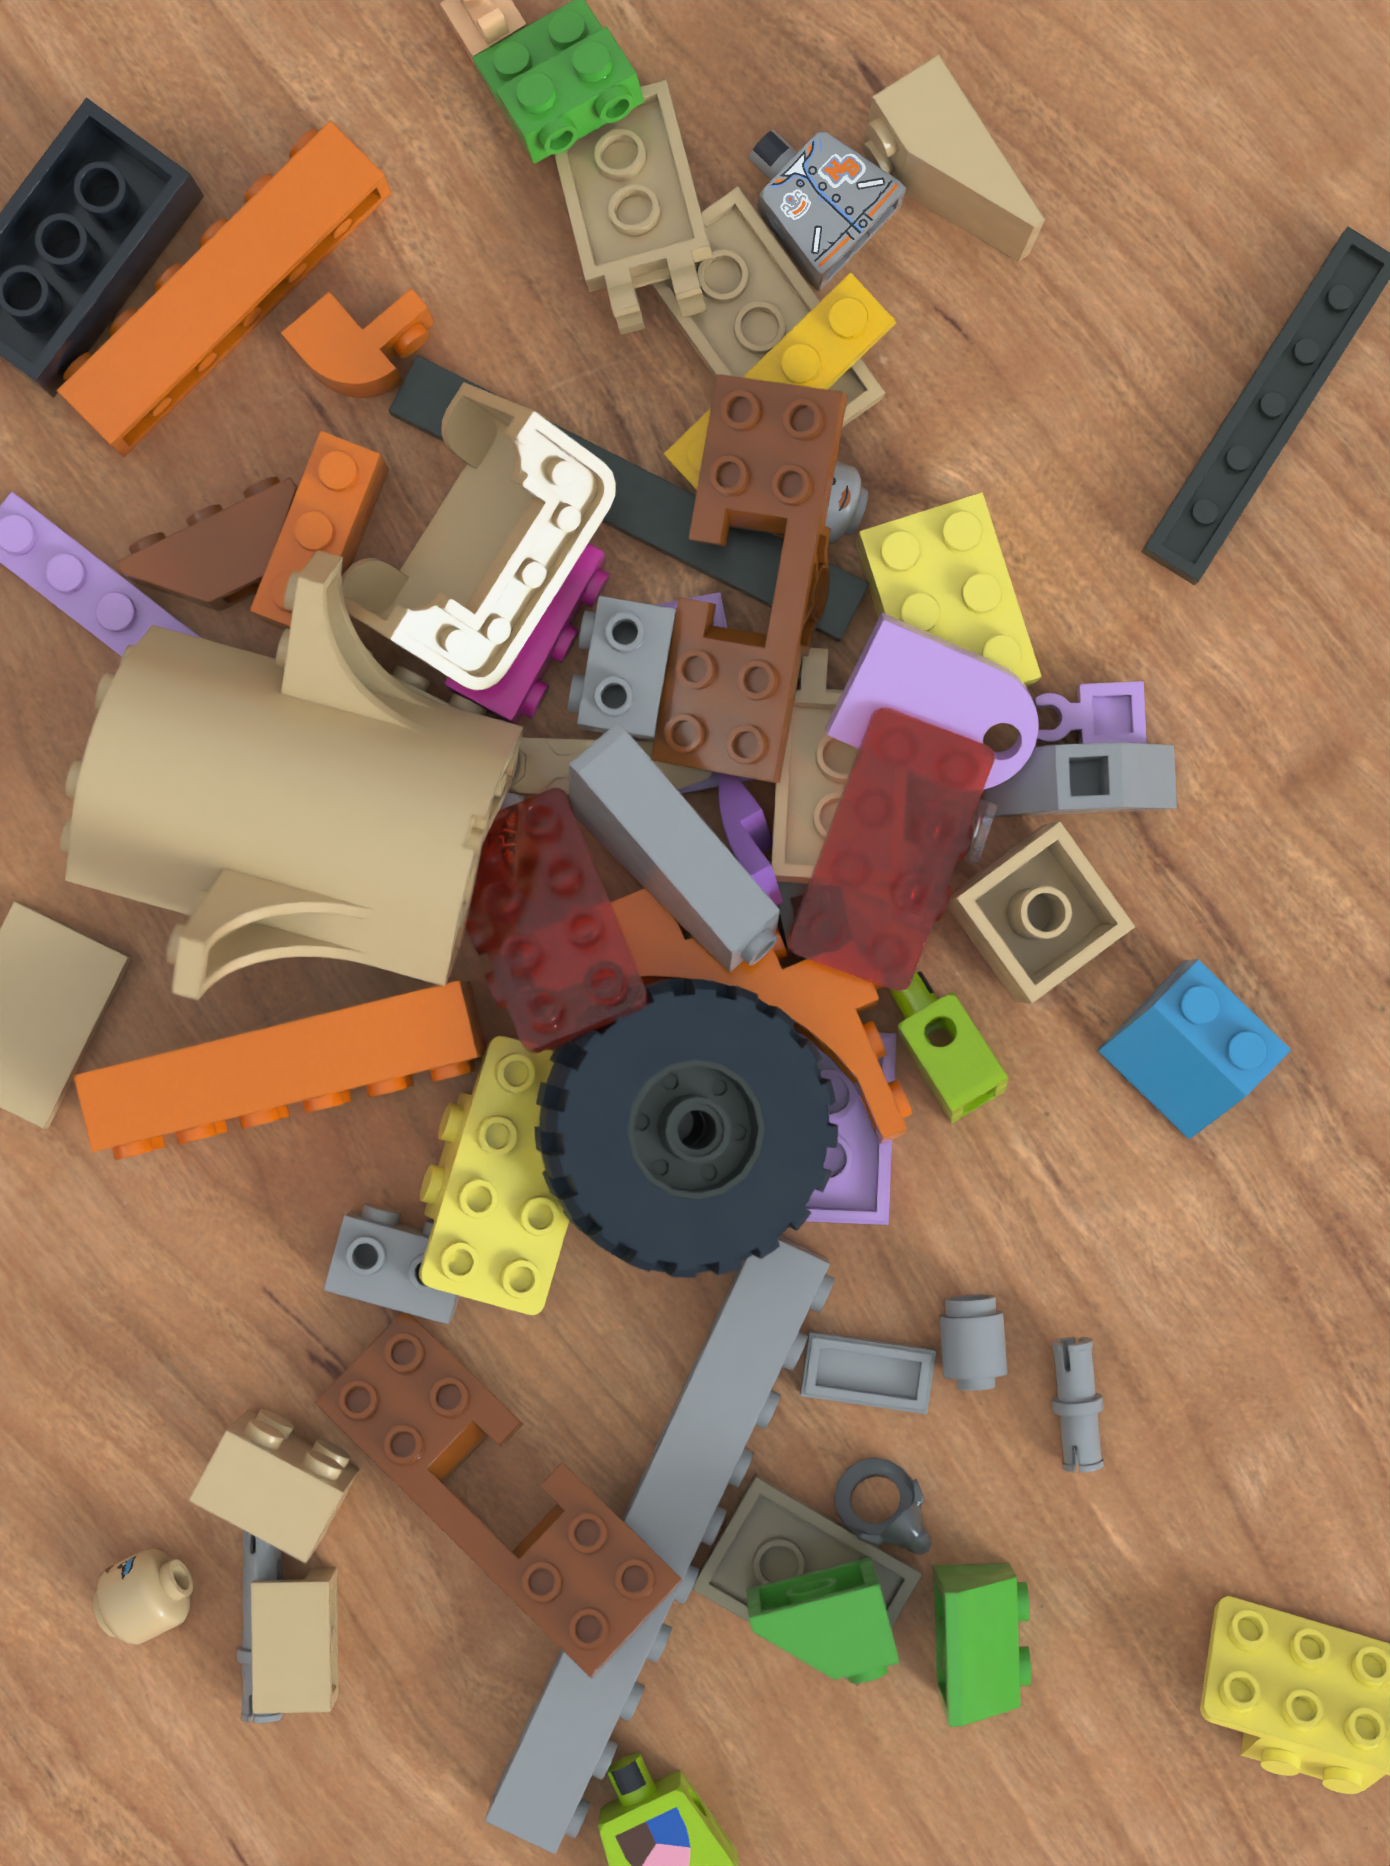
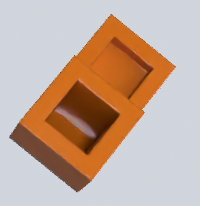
[281,288,434,398]

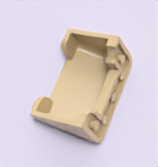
[342,382,616,690]

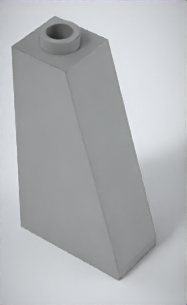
[569,722,780,974]

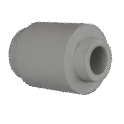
[939,1294,1008,1391]

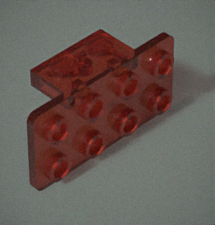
[787,708,995,991]
[466,788,648,1054]

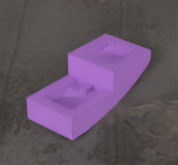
[719,773,783,905]

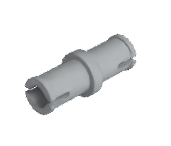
[1051,1337,1104,1473]

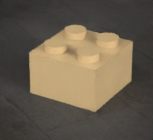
[942,822,1135,1003]
[189,1409,360,1563]

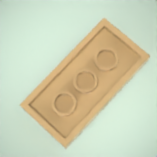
[649,186,885,427]

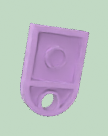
[825,612,1038,791]

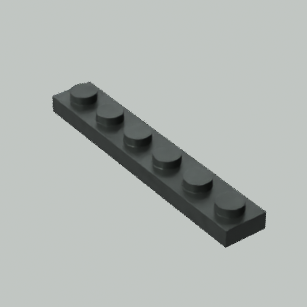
[1141,227,1390,585]

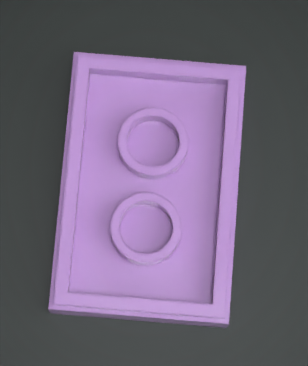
[797,1032,896,1225]

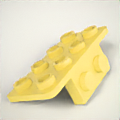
[419,1036,569,1315]
[1200,1596,1390,1794]

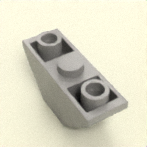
[984,742,1177,818]

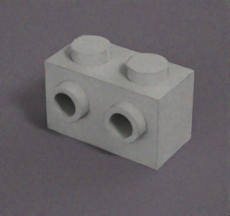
[568,596,676,742]
[324,1203,460,1324]

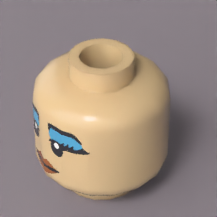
[93,1548,193,1645]

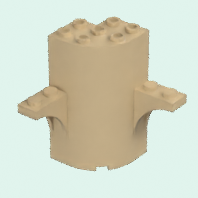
[60,550,524,1000]

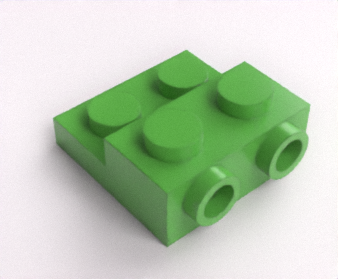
[472,0,645,164]

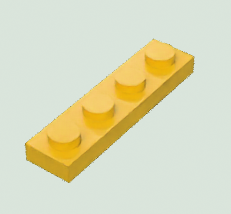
[664,272,896,490]

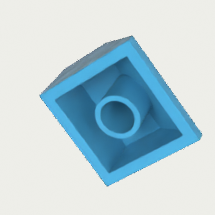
[1097,959,1291,1139]

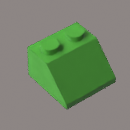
[746,1557,900,1683]
[933,1563,1031,1727]

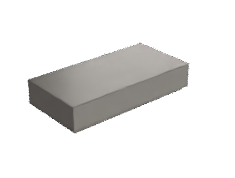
[800,1330,936,1414]

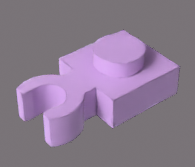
[1033,681,1147,744]

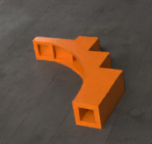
[517,888,912,1145]

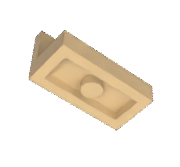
[251,1568,339,1714]

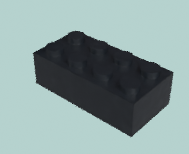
[0,97,204,398]

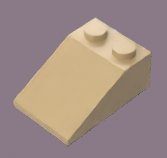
[862,55,1045,262]

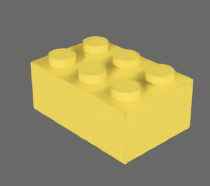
[855,492,1042,687]

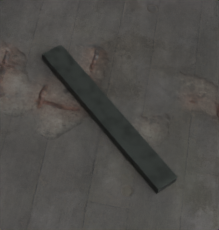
[388,355,869,642]

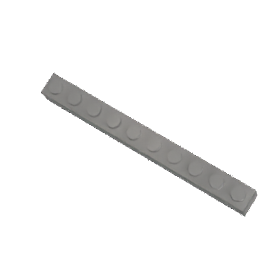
[485,1236,835,1854]

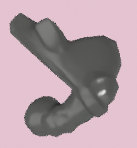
[834,1458,932,1555]

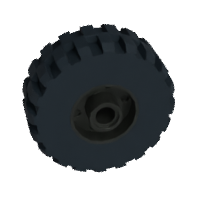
[534,978,838,1278]

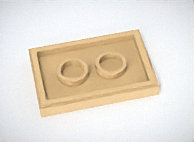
[0,901,133,1129]

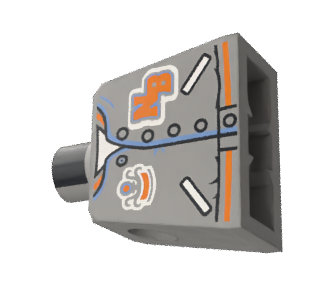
[748,129,906,292]

